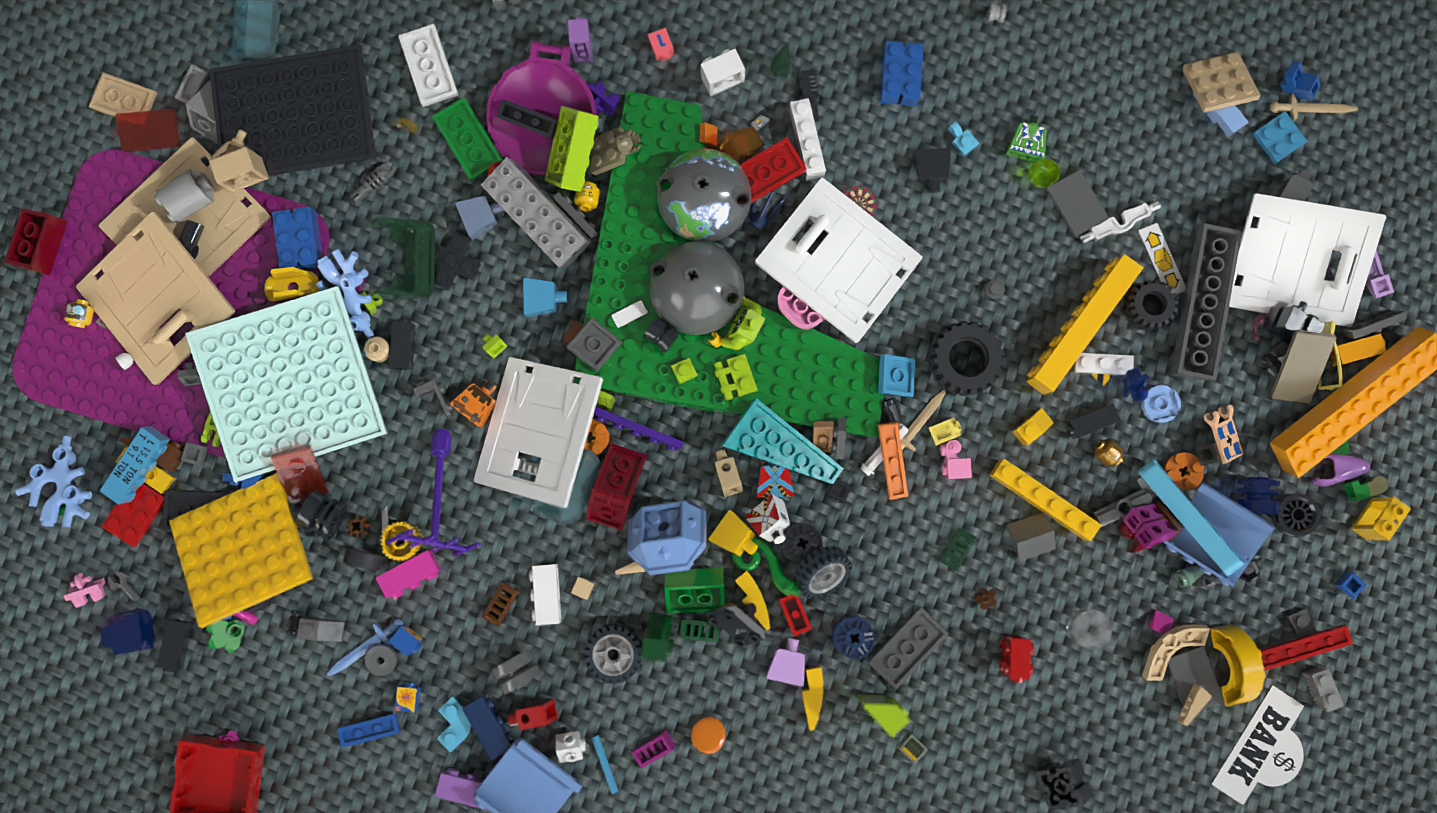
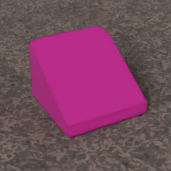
[1148,610,1174,635]

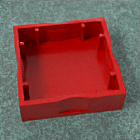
[169,734,265,813]

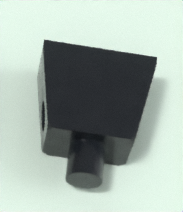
[912,147,951,193]

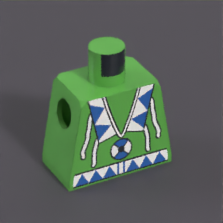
[1005,115,1047,163]

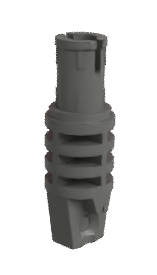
[349,161,397,204]

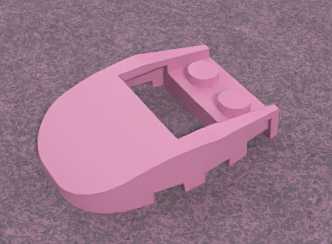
[777,286,825,329]

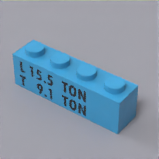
[100,426,170,505]

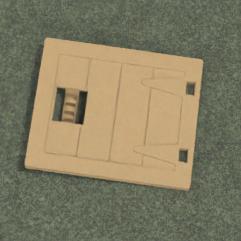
[99,137,271,277]
[76,211,235,385]

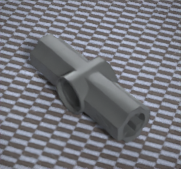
[1092,488,1153,528]

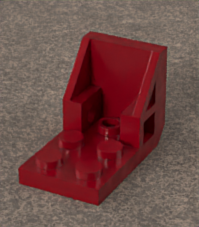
[586,443,647,531]

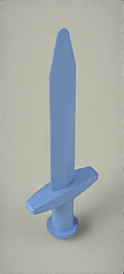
[327,619,403,676]

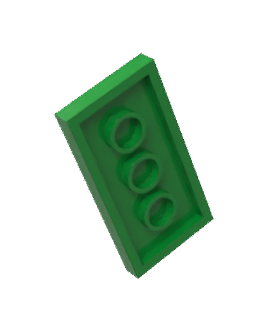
[432,98,503,181]

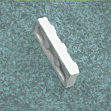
[1074,353,1134,375]

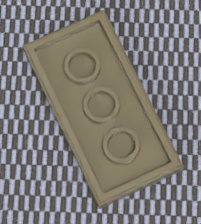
[1270,329,1336,404]

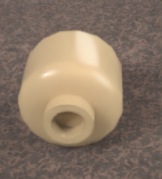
[364,337,391,363]

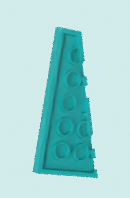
[721,398,844,484]

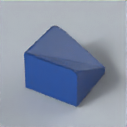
[1334,571,1367,599]

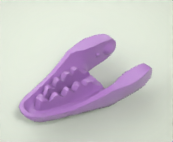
[1312,452,1370,487]

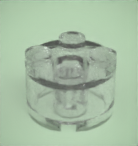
[1066,608,1112,649]

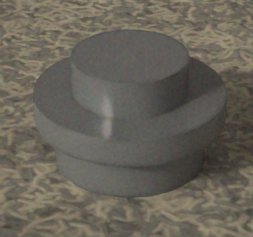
[985,280,1005,299]

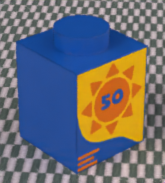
[389,625,423,656]
[395,682,421,713]

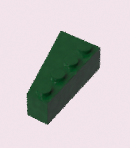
[641,612,674,662]

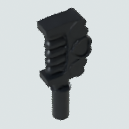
[798,69,821,123]

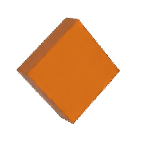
[700,122,718,146]

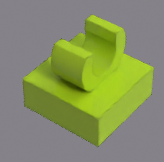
[360,290,383,316]
[482,333,507,359]

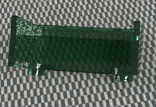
[370,217,435,300]

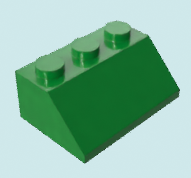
[665,568,725,614]

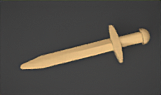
[1270,94,1358,121]
[900,390,946,452]

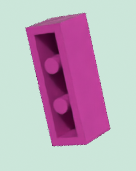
[376,550,442,600]

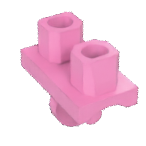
[64,573,106,608]

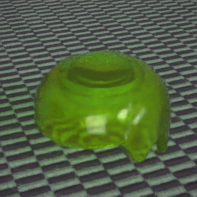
[1028,159,1060,189]

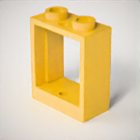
[1351,497,1411,541]

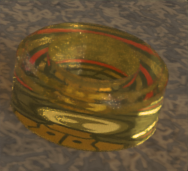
[399,117,418,134]

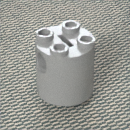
[154,169,214,222]

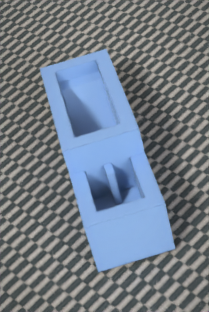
[1192,93,1249,137]

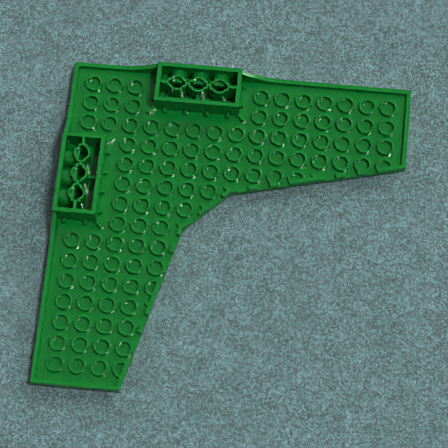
[573,91,884,438]

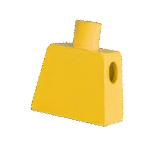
[708,509,758,556]

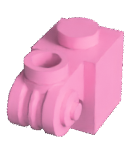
[940,440,972,479]

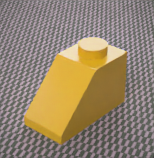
[1012,408,1054,446]

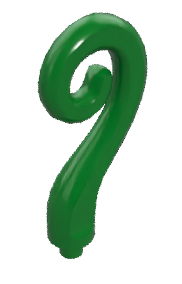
[732,537,801,597]

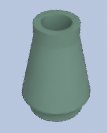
[1174,564,1205,588]

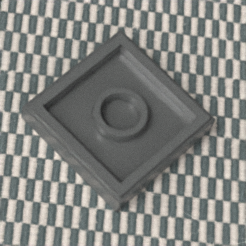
[567,317,622,372]

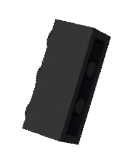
[496,99,558,139]

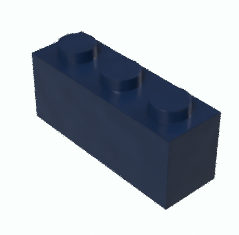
[462,694,515,760]

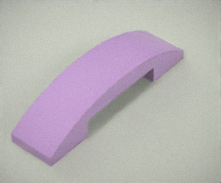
[1355,251,1394,298]

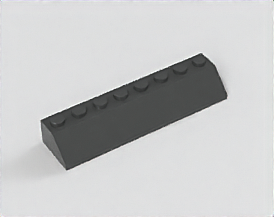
[1170,223,1242,381]

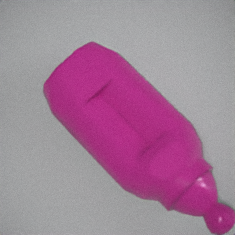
[232,611,258,625]

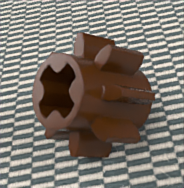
[345,514,372,539]

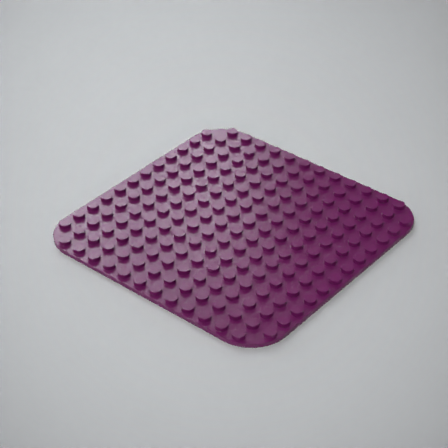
[12,150,330,458]

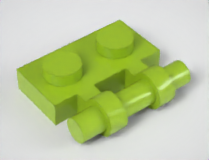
[714,354,758,401]

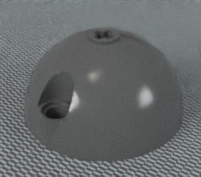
[650,241,744,335]

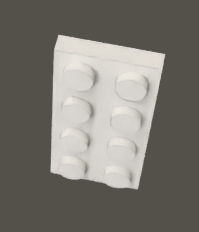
[399,24,458,107]

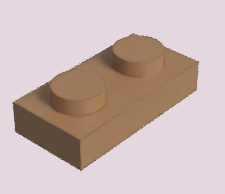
[812,421,834,453]

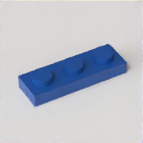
[337,713,401,748]

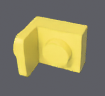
[929,417,962,445]

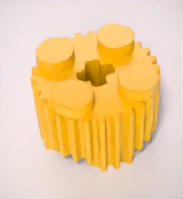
[380,522,424,561]

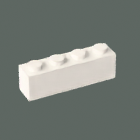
[789,98,826,181]

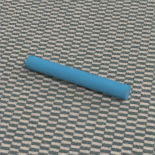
[591,735,618,794]

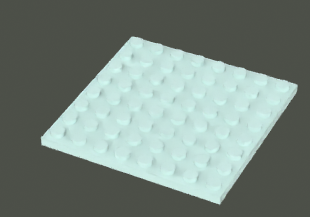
[185,286,388,482]

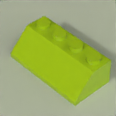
[544,105,599,192]
[856,694,910,737]

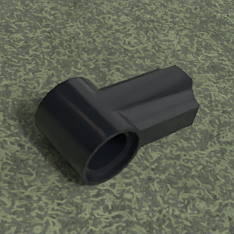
[178,220,204,260]

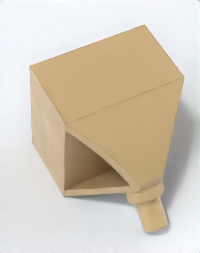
[209,130,269,192]

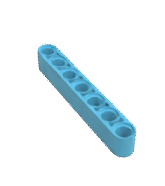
[1138,459,1245,576]

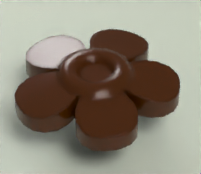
[975,588,997,610]

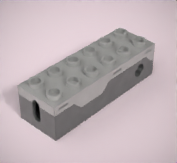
[481,157,593,268]

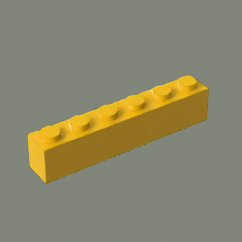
[989,459,1101,541]

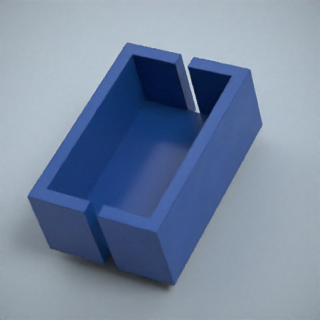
[880,41,924,106]
[272,206,323,270]

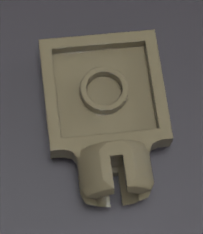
[590,127,641,175]

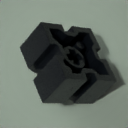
[1261,301,1325,345]
[1035,759,1094,810]

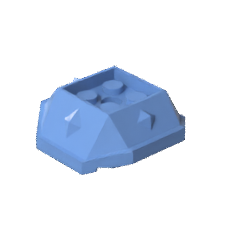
[627,500,706,575]

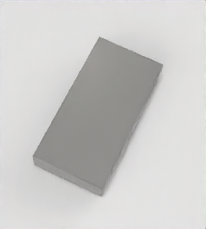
[174,65,210,104]

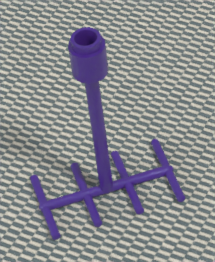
[387,429,481,556]

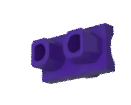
[588,81,620,117]

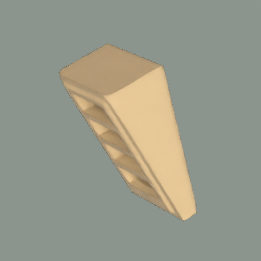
[1177,684,1212,726]

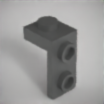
[413,380,454,417]

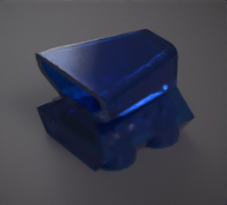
[100,610,155,655]

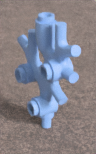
[315,249,374,339]
[15,436,92,528]

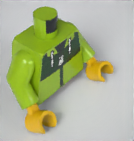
[708,297,765,350]

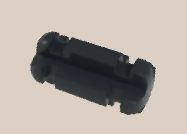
[286,610,303,635]

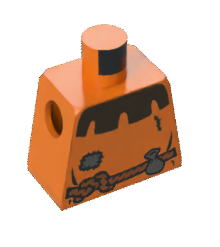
[450,380,497,428]

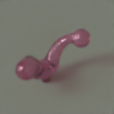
[1252,314,1267,342]

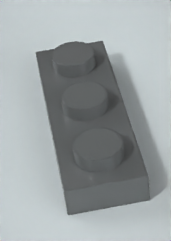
[553,192,599,242]
[1342,310,1407,340]

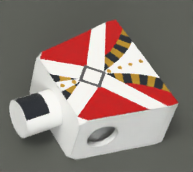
[745,494,790,544]

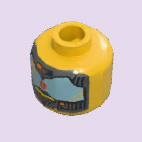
[64,299,94,328]

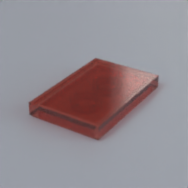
[115,109,181,152]
[271,444,329,504]

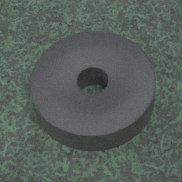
[365,643,398,676]

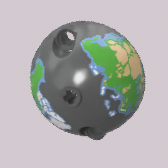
[657,148,751,242]

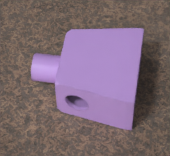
[766,638,805,687]

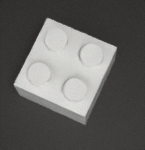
[701,49,745,96]

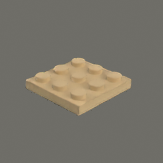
[1182,52,1260,113]

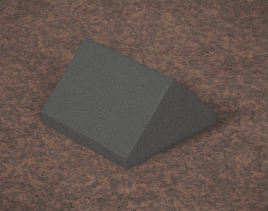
[1006,512,1056,561]

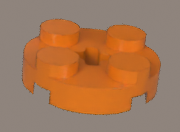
[582,419,610,457]
[1163,452,1204,491]

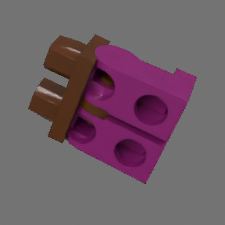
[1123,501,1184,549]

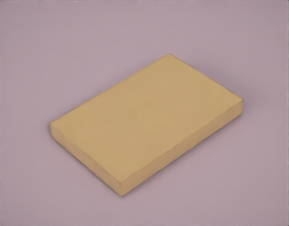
[89,73,157,127]

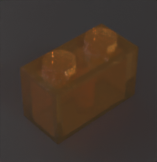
[718,126,765,162]

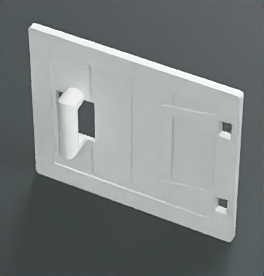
[755,178,922,343]
[1229,193,1386,327]
[474,357,603,508]

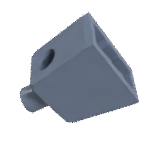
[455,196,505,240]

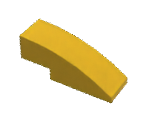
[735,571,770,631]
[801,665,823,731]

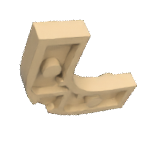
[1142,625,1210,681]

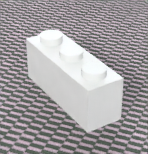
[529,564,562,625]

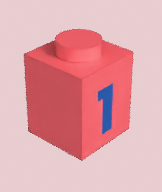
[648,28,674,61]

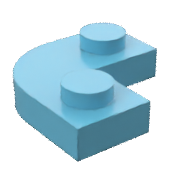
[437,696,471,752]

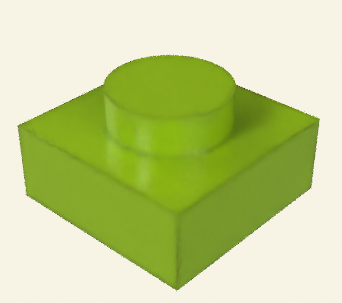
[671,358,697,385]

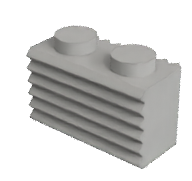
[1302,666,1344,712]

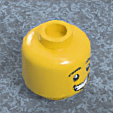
[574,182,601,212]

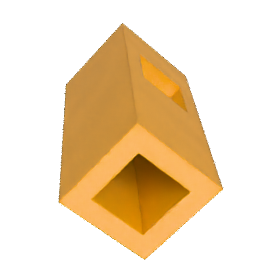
[1330,334,1386,367]

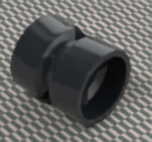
[643,317,680,354]

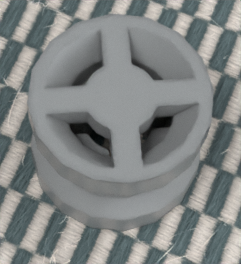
[987,2,1007,23]

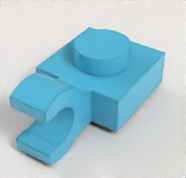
[948,121,979,157]

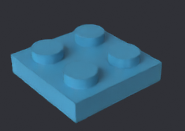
[1252,112,1307,164]
[878,354,915,397]

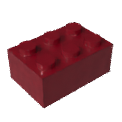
[4,208,68,276]

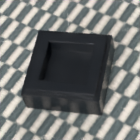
[826,479,852,504]

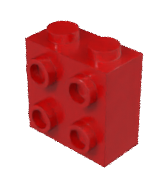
[999,635,1034,683]

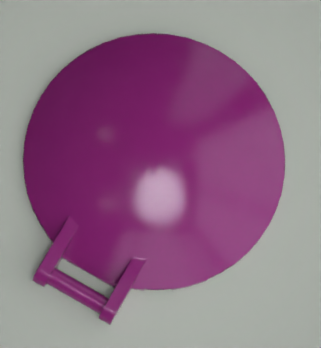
[486,41,597,175]

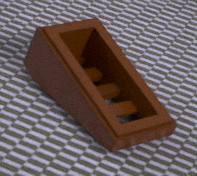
[482,582,520,626]

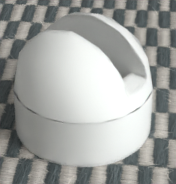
[115,353,133,370]

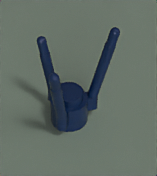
[747,191,787,230]

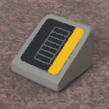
[898,734,928,764]

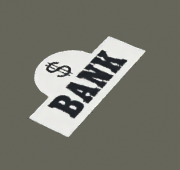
[1212,686,1304,805]

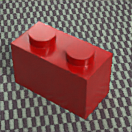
[778,594,812,636]

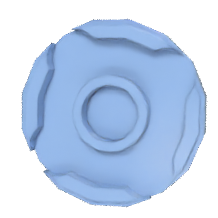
[1141,385,1181,423]

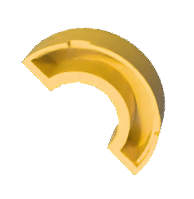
[1210,624,1265,706]

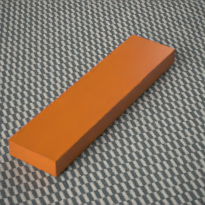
[878,421,908,500]

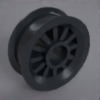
[1272,493,1320,536]

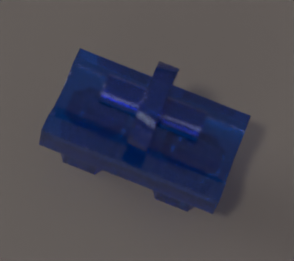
[1122,367,1149,402]

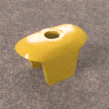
[264,267,319,301]

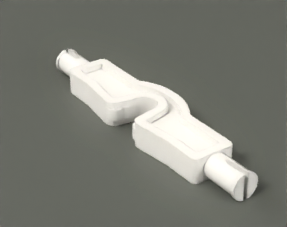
[1080,201,1161,243]

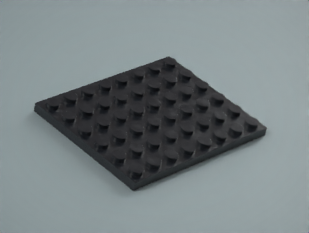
[209,44,376,176]

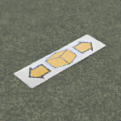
[1138,223,1186,294]

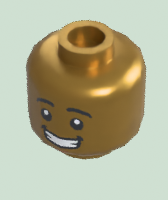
[1094,438,1124,467]

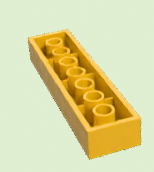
[1026,254,1144,395]

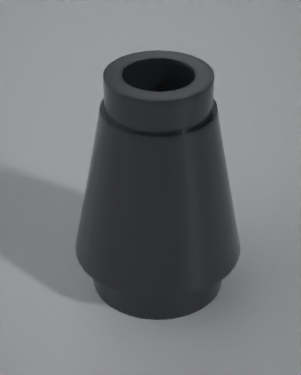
[881,397,903,425]

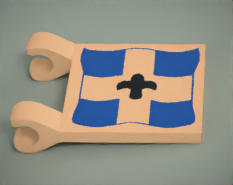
[1204,405,1243,464]

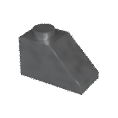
[297,617,345,642]

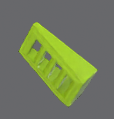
[596,390,615,412]

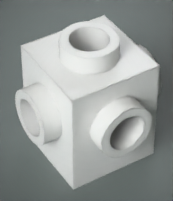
[556,731,586,763]

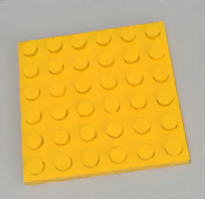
[169,473,313,628]

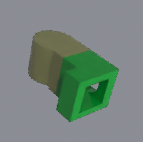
[1343,476,1388,501]

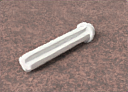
[860,424,908,476]

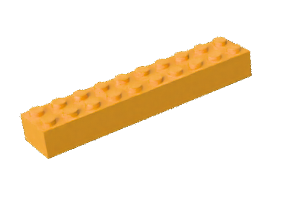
[1270,326,1437,478]

